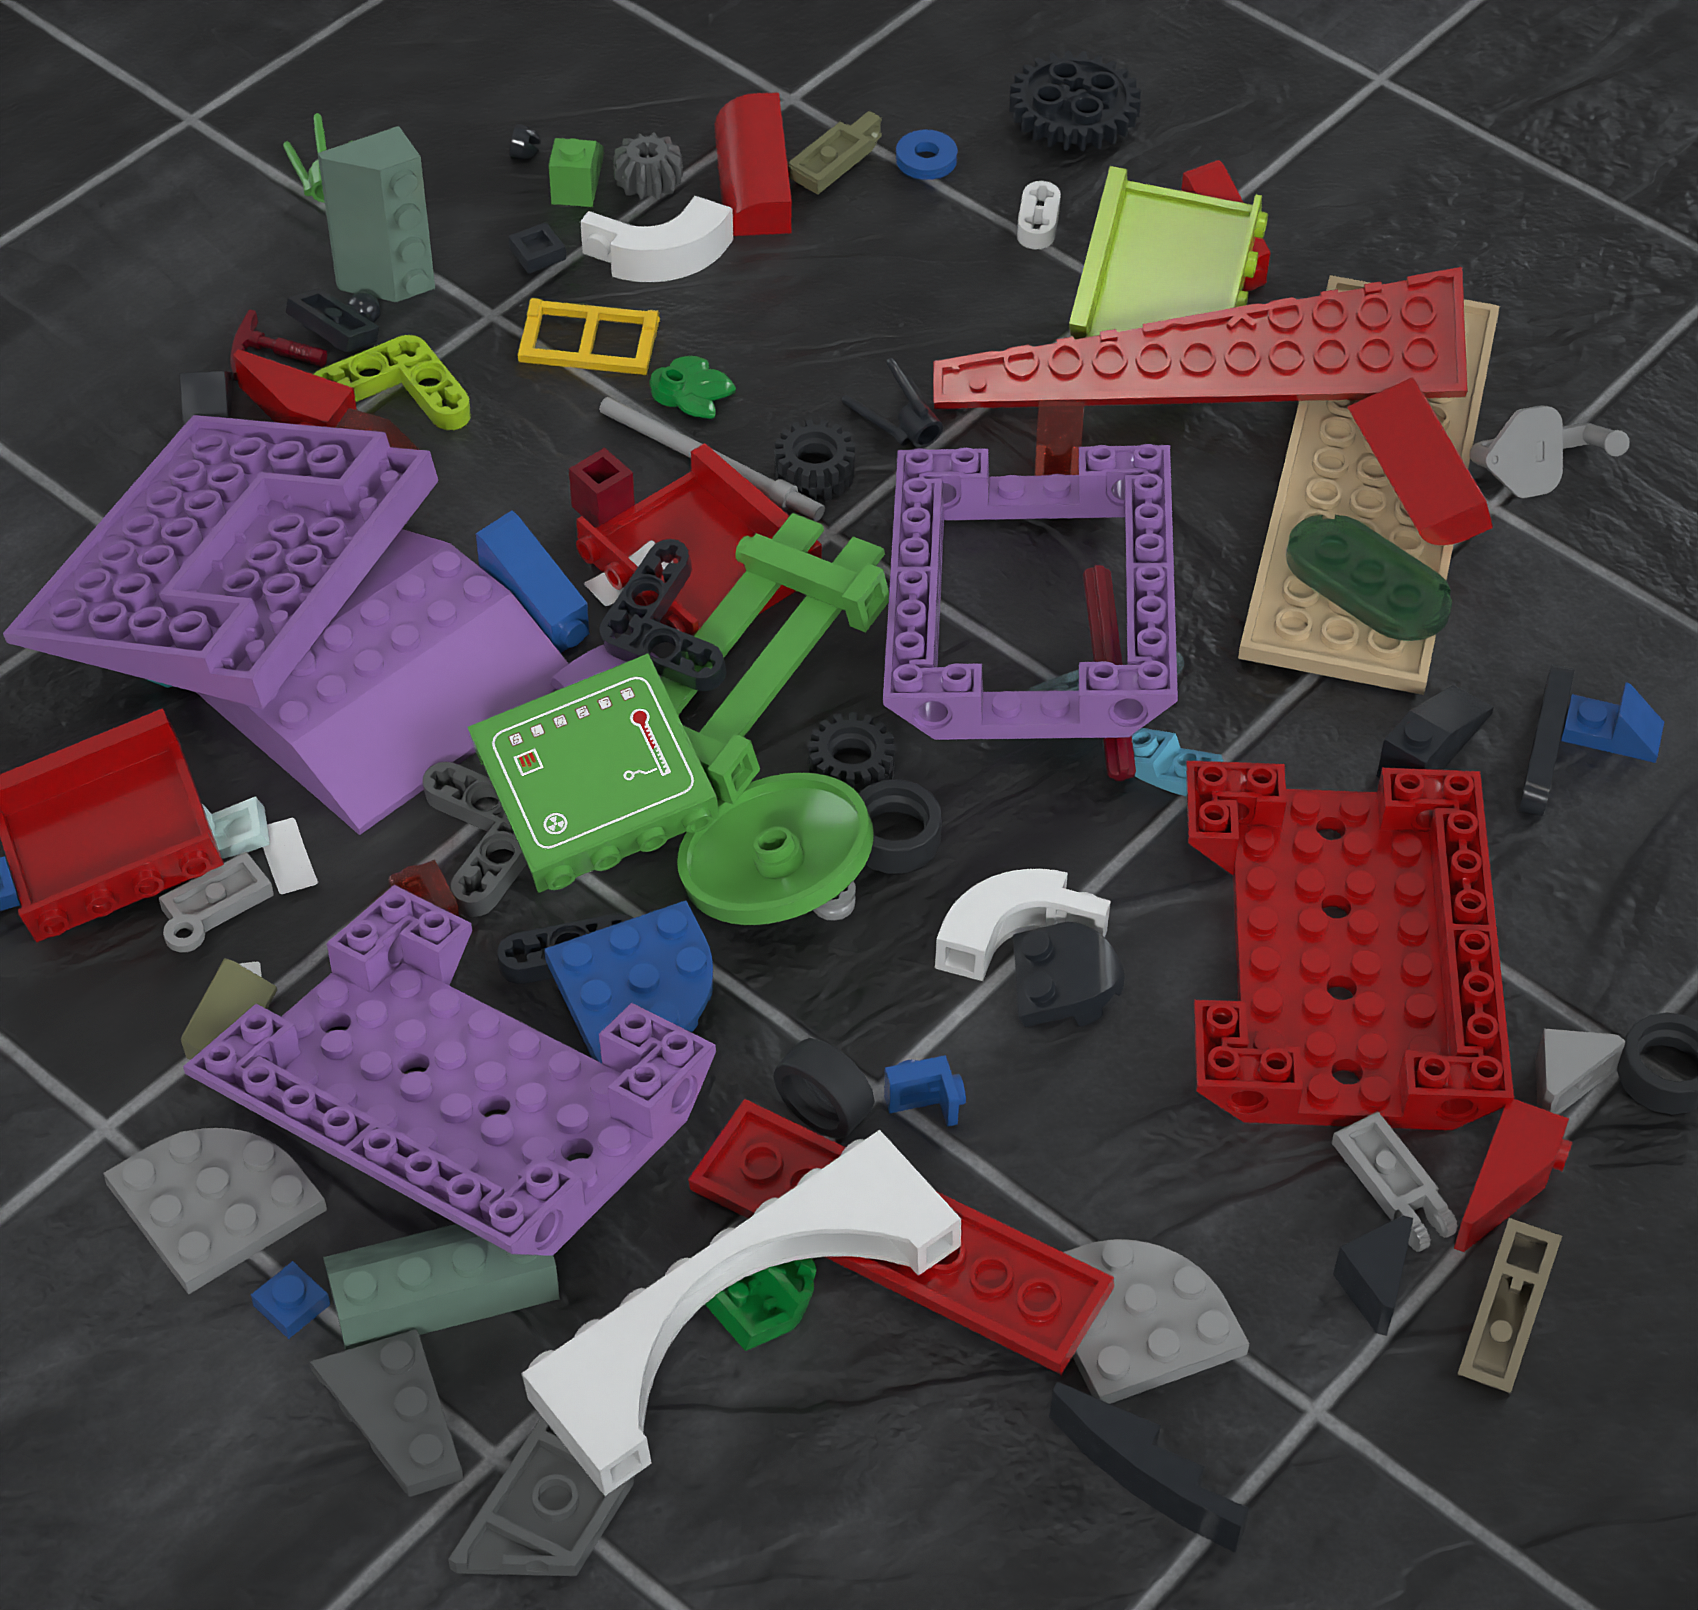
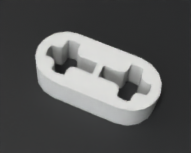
[1017,181,1061,249]

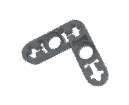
[423,762,527,917]

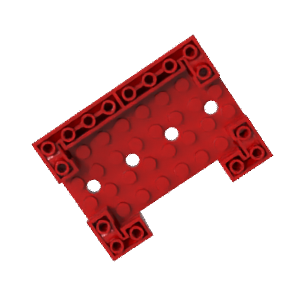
[1186,760,1514,1130]

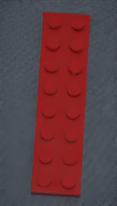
[688,1099,1115,1374]

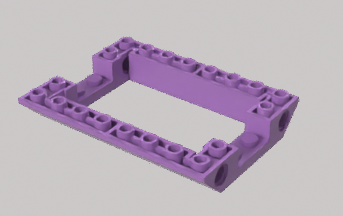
[883,444,1178,740]

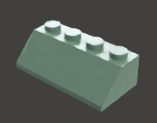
[318,126,435,302]
[323,1224,560,1350]

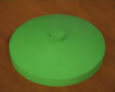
[677,773,874,925]

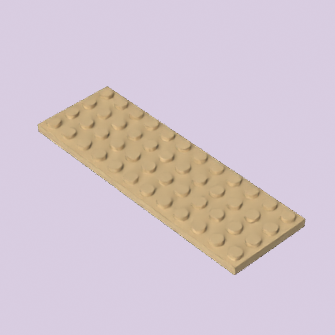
[1238,275,1500,695]

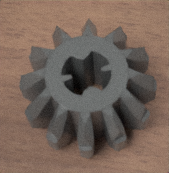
[613,132,683,200]

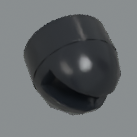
[509,123,541,159]

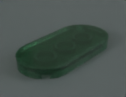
[1286,515,1452,641]

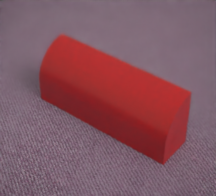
[714,92,792,236]
[1348,377,1493,545]

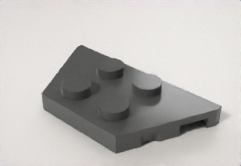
[448,1416,634,1576]

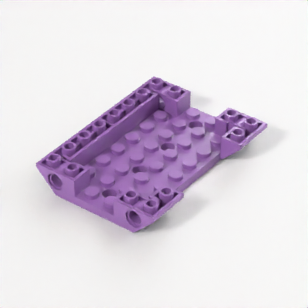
[183,885,716,1256]

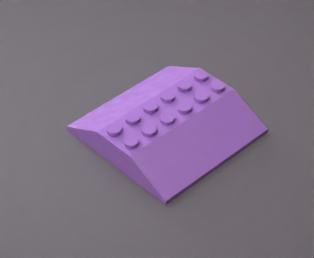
[196,529,569,835]

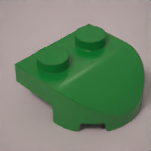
[705,1258,816,1351]

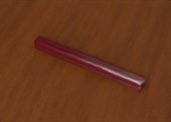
[1083,565,1136,781]

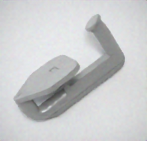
[1470,405,1630,498]

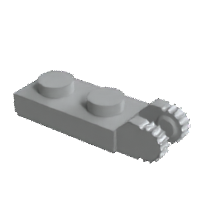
[1332,1112,1458,1252]

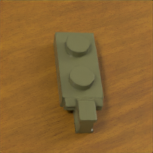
[787,111,882,194]

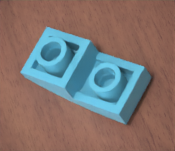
[1132,728,1223,797]

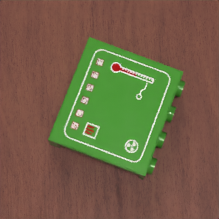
[468,654,720,893]

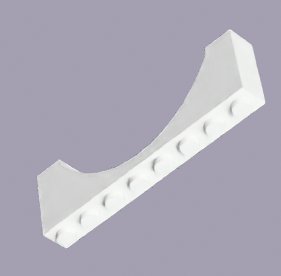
[522,1130,961,1496]

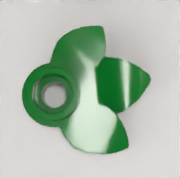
[649,356,736,418]

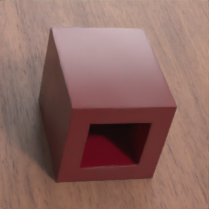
[569,448,635,528]

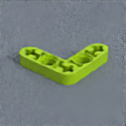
[314,335,471,430]

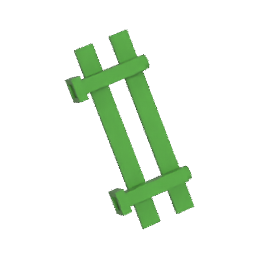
[660,513,889,805]

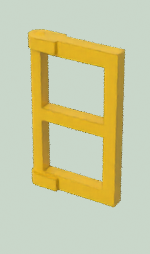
[518,298,660,375]

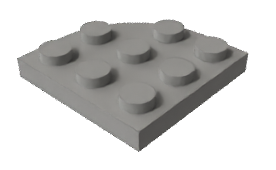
[103,1128,327,1294]
[1063,1239,1250,1404]

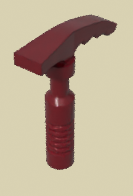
[230,309,328,380]

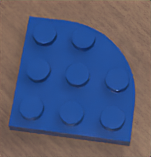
[545,900,713,1063]

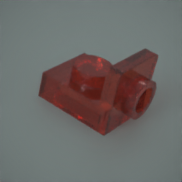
[388,859,459,917]

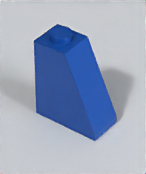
[476,511,589,653]

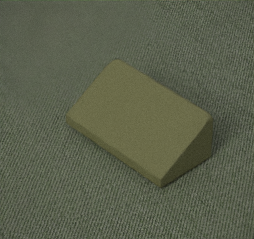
[181,958,277,1060]

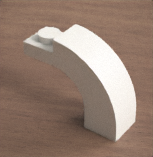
[580,196,733,282]
[935,869,1111,981]

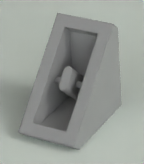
[1535,1029,1626,1115]

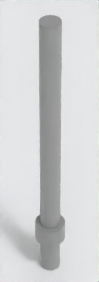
[600,397,825,522]

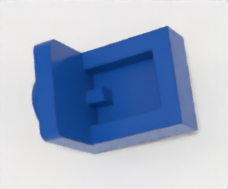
[884,1055,966,1127]

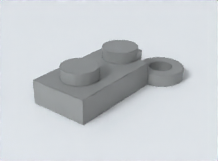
[159,852,274,952]

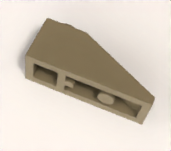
[1458,1218,1562,1393]

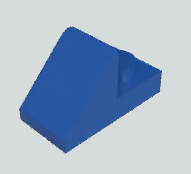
[1561,682,1664,763]

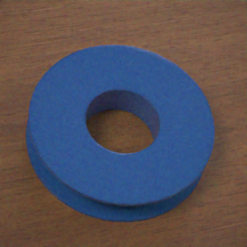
[896,130,957,180]

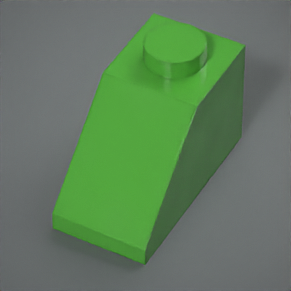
[549,138,604,207]

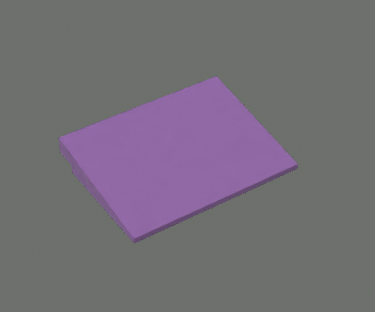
[3,415,439,709]

